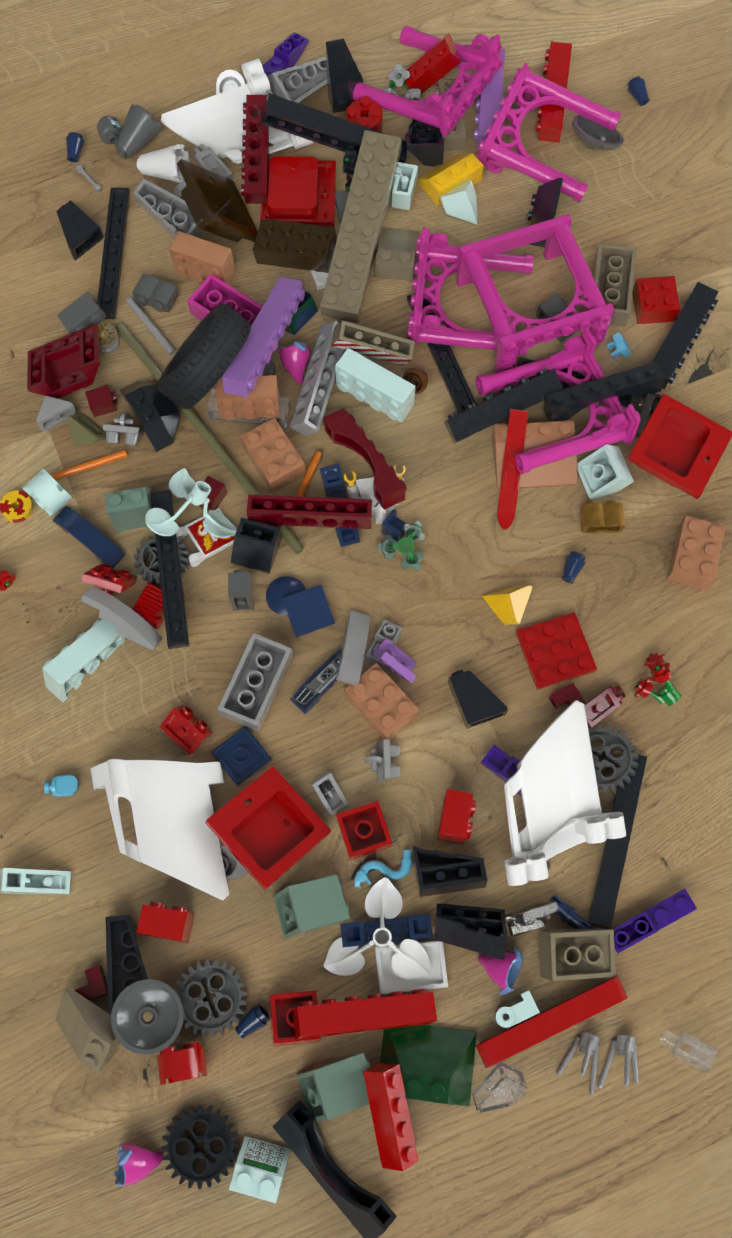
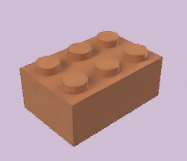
[169,231,236,285]
[215,375,280,420]
[240,418,306,493]
[667,516,726,590]
[344,663,419,740]

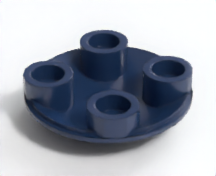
[266,576,306,616]

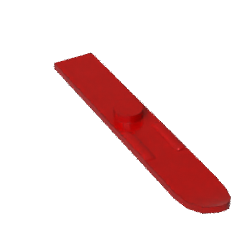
[497,409,528,530]

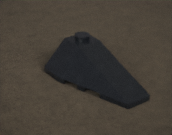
[326,38,363,113]
[405,119,444,167]

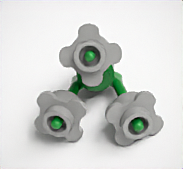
[381,63,423,101]

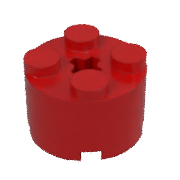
[346,96,383,132]
[156,1042,208,1085]

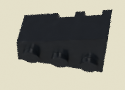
[412,846,487,897]
[434,903,507,960]

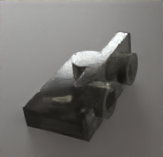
[629,393,655,438]
[505,902,559,937]

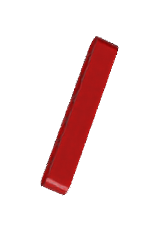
[476,976,628,1068]

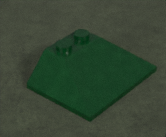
[380,1025,477,1106]

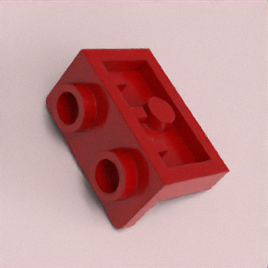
[159,705,213,755]

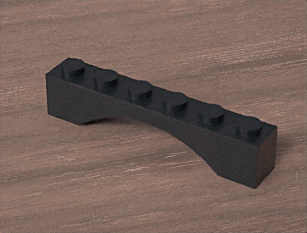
[543,361,665,422]
[272,1100,397,1238]

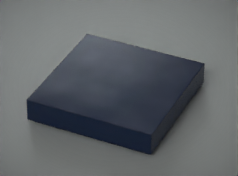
[282,584,335,637]
[211,726,272,787]

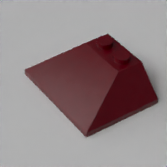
[27,323,100,398]

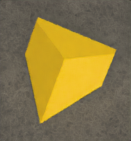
[482,585,532,625]

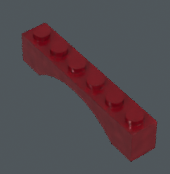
[323,408,407,510]

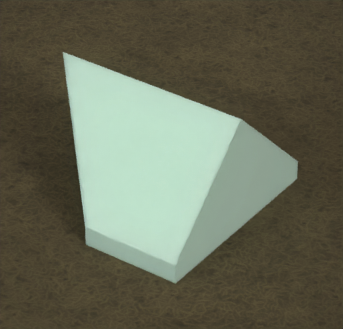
[440,179,478,225]

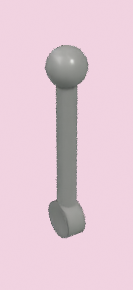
[76,165,101,192]

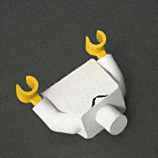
[343,464,406,524]

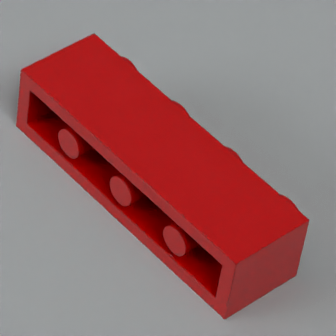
[363,1063,419,1171]

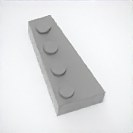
[267,56,327,103]
[133,178,205,239]

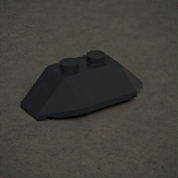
[120,381,181,452]

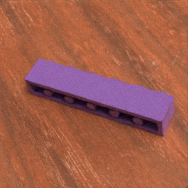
[474,49,505,148]

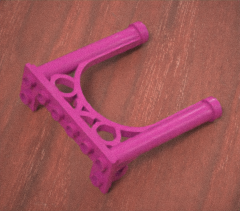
[353,25,502,137]
[476,62,622,203]
[407,227,534,355]
[476,329,641,474]

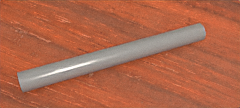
[126,297,176,355]

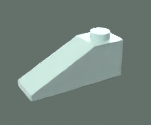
[0,868,71,894]

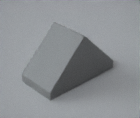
[36,396,77,432]
[311,771,349,816]

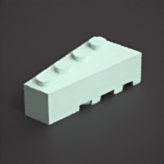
[42,619,125,703]

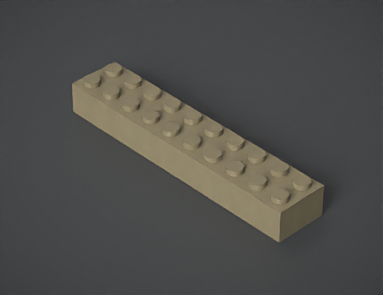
[320,130,402,323]

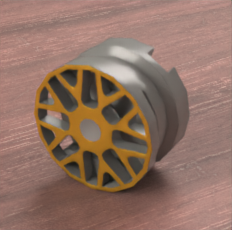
[97,323,120,354]

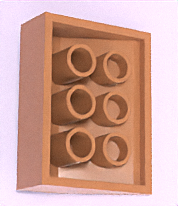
[492,421,577,490]

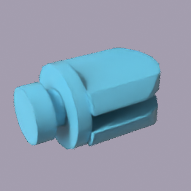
[44,775,79,797]

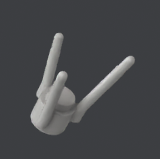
[557,1032,601,1095]
[598,1035,639,1089]

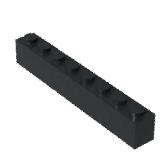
[261,93,407,163]

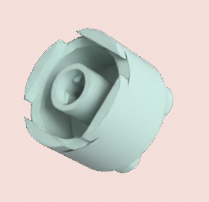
[23,468,72,517]

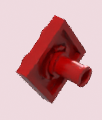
[81,564,137,596]

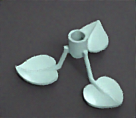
[145,468,237,538]

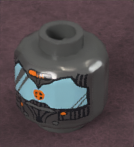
[97,115,122,144]

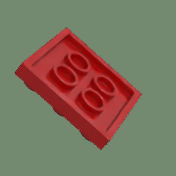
[515,612,597,690]

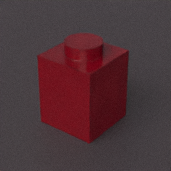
[85,385,118,418]
[199,476,227,510]

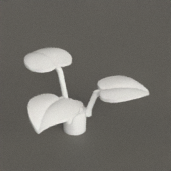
[324,877,431,979]

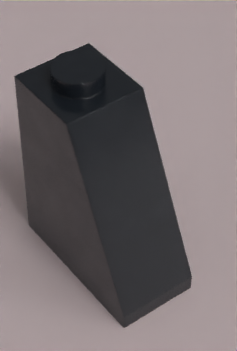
[56,200,104,261]
[448,670,508,729]

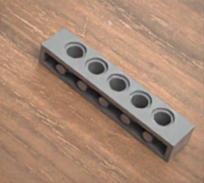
[289,321,344,436]

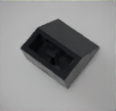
[231,518,282,574]

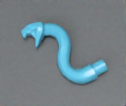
[354,850,413,888]

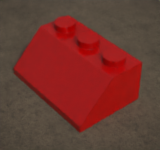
[405,33,462,95]

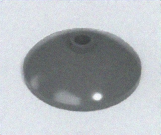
[572,115,624,151]
[111,979,184,1055]

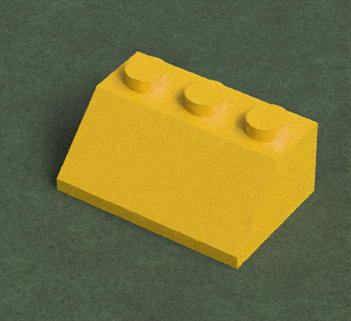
[417,153,484,206]

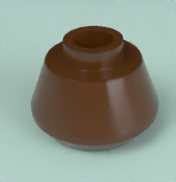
[403,368,428,394]

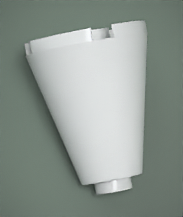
[137,144,190,183]

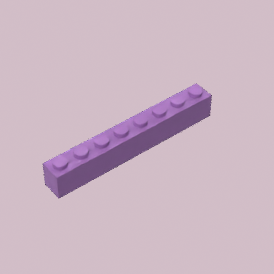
[222,277,305,398]

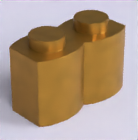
[580,500,625,533]

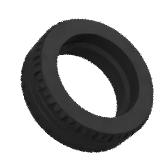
[157,303,251,410]

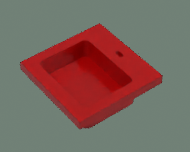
[260,156,336,227]
[627,394,732,499]
[205,766,332,891]

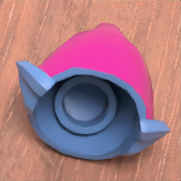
[279,341,311,384]
[477,947,524,995]
[114,1143,164,1187]

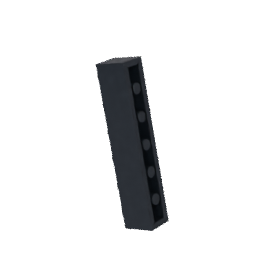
[652,282,719,390]
[444,368,563,444]

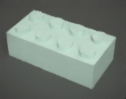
[335,348,416,423]

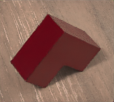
[549,683,586,709]
[75,965,108,1001]

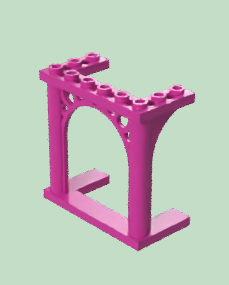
[456,214,614,373]

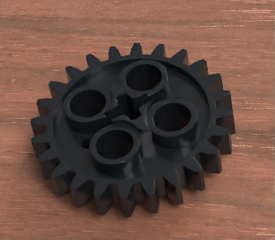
[161,1104,240,1189]

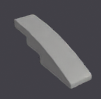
[81,586,163,650]
[336,610,370,686]

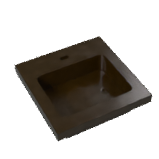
[177,159,258,242]

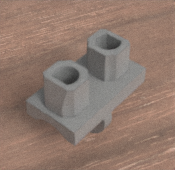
[103,413,143,446]
[365,739,401,782]

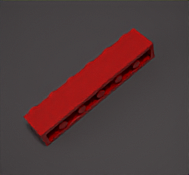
[536,41,572,143]
[293,989,438,1040]

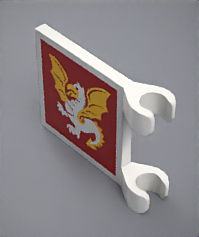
[176,508,235,567]

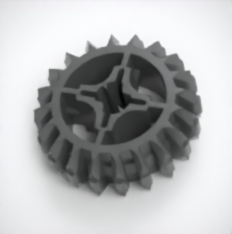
[134,536,190,587]

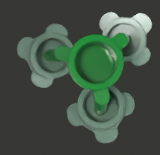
[377,521,425,571]

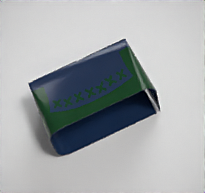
[285,291,318,335]

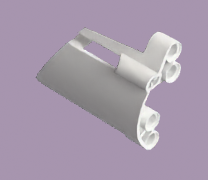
[161,58,314,164]
[504,700,626,886]
[90,759,229,901]

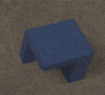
[381,509,406,543]

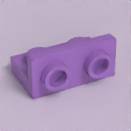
[372,638,417,683]

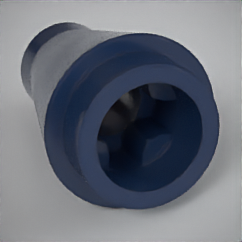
[628,76,650,106]
[66,132,84,163]
[561,551,586,584]
[235,1004,270,1039]

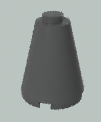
[115,104,162,159]

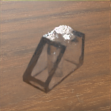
[472,1061,528,1113]

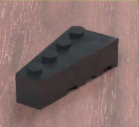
[105,915,148,1013]

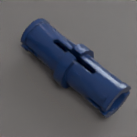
[547,894,591,929]

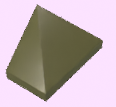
[68,413,106,446]

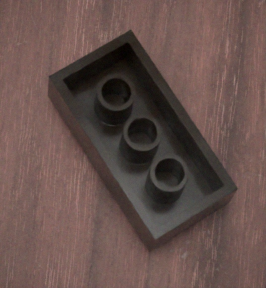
[253,218,337,273]

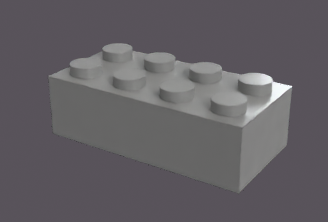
[217,633,294,731]

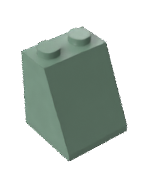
[104,487,152,532]
[273,874,350,940]
[297,1053,370,1122]

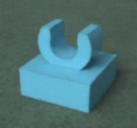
[607,332,632,358]

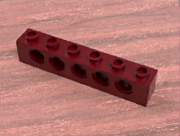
[241,94,269,204]
[246,494,373,529]

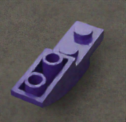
[262,32,309,76]
[481,745,522,797]
[613,888,697,953]

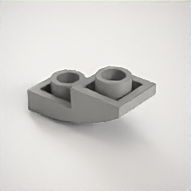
[365,619,403,668]

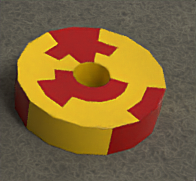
[0,490,34,523]

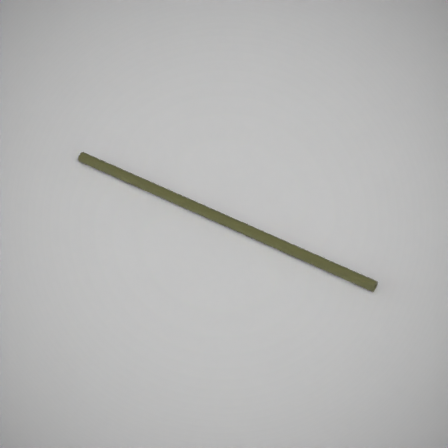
[115,322,304,554]

